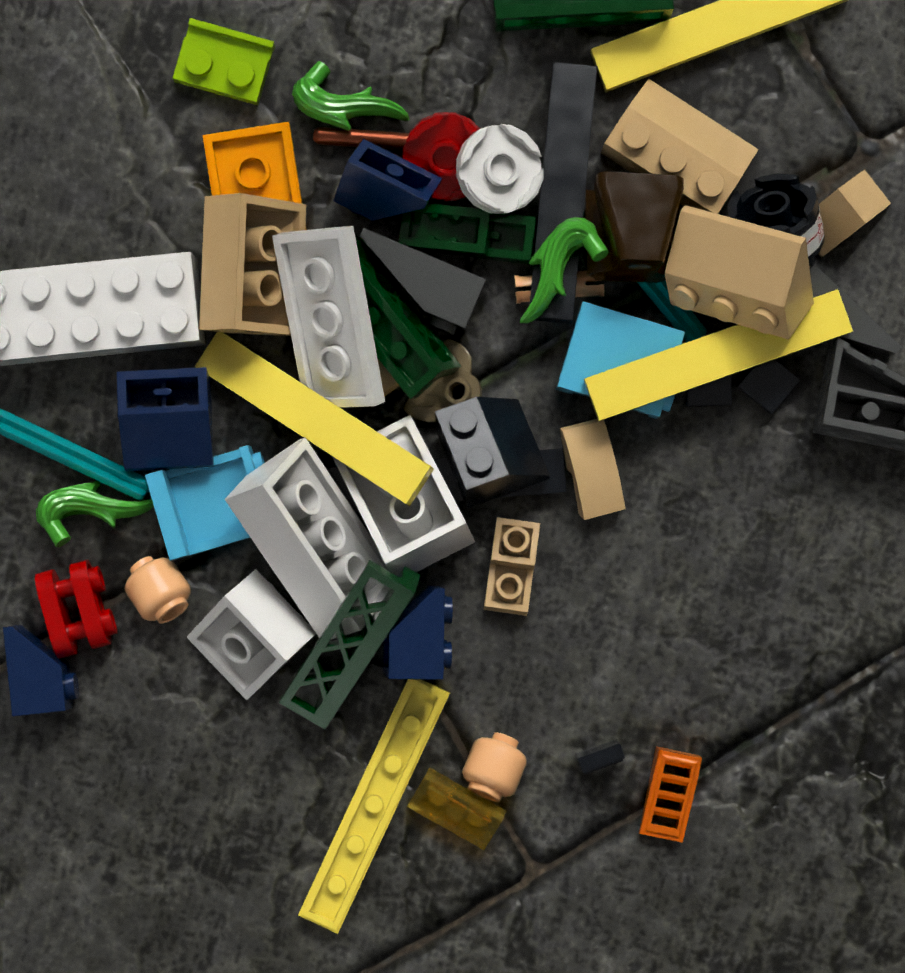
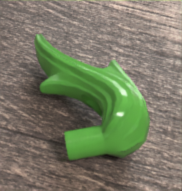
[292,61,409,130]
[520,217,609,324]
[36,481,154,547]

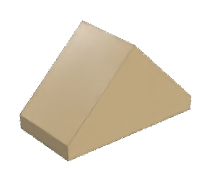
[818,169,891,258]

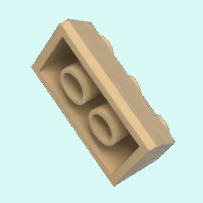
[601,79,759,214]
[199,193,306,336]
[665,205,814,340]

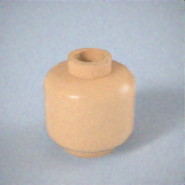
[124,556,191,624]
[462,732,527,802]

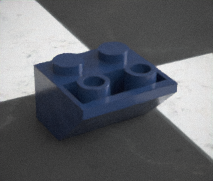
[117,367,214,471]
[383,586,453,679]

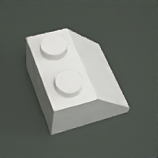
[187,569,316,700]

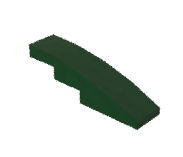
[399,204,581,270]

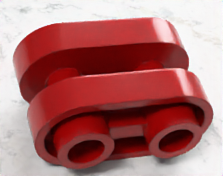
[35,559,117,659]

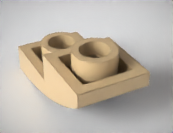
[560,419,625,520]
[483,517,540,616]

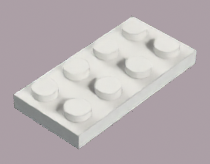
[272,226,385,407]

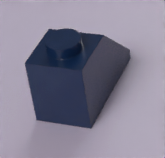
[333,139,442,221]
[3,625,79,716]

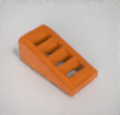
[639,746,702,843]

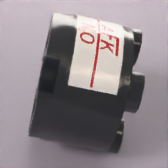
[728,173,825,268]

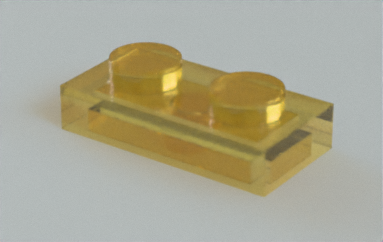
[407,767,507,850]

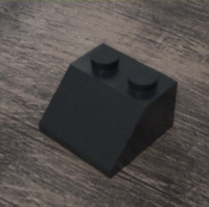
[435,397,550,508]

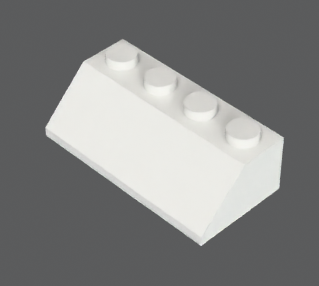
[224,438,390,640]

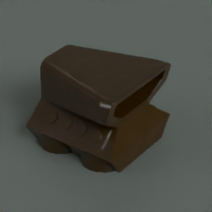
[583,171,684,283]

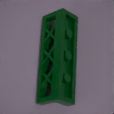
[493,0,674,32]
[355,234,461,399]
[279,560,420,729]

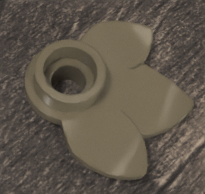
[403,339,482,422]

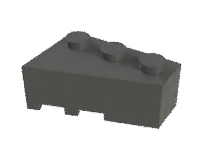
[812,337,905,451]

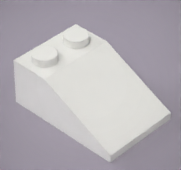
[332,415,475,576]

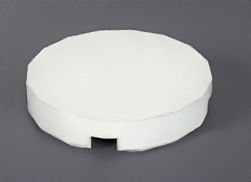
[456,124,544,214]

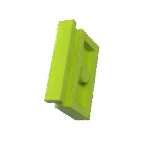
[172,18,275,106]

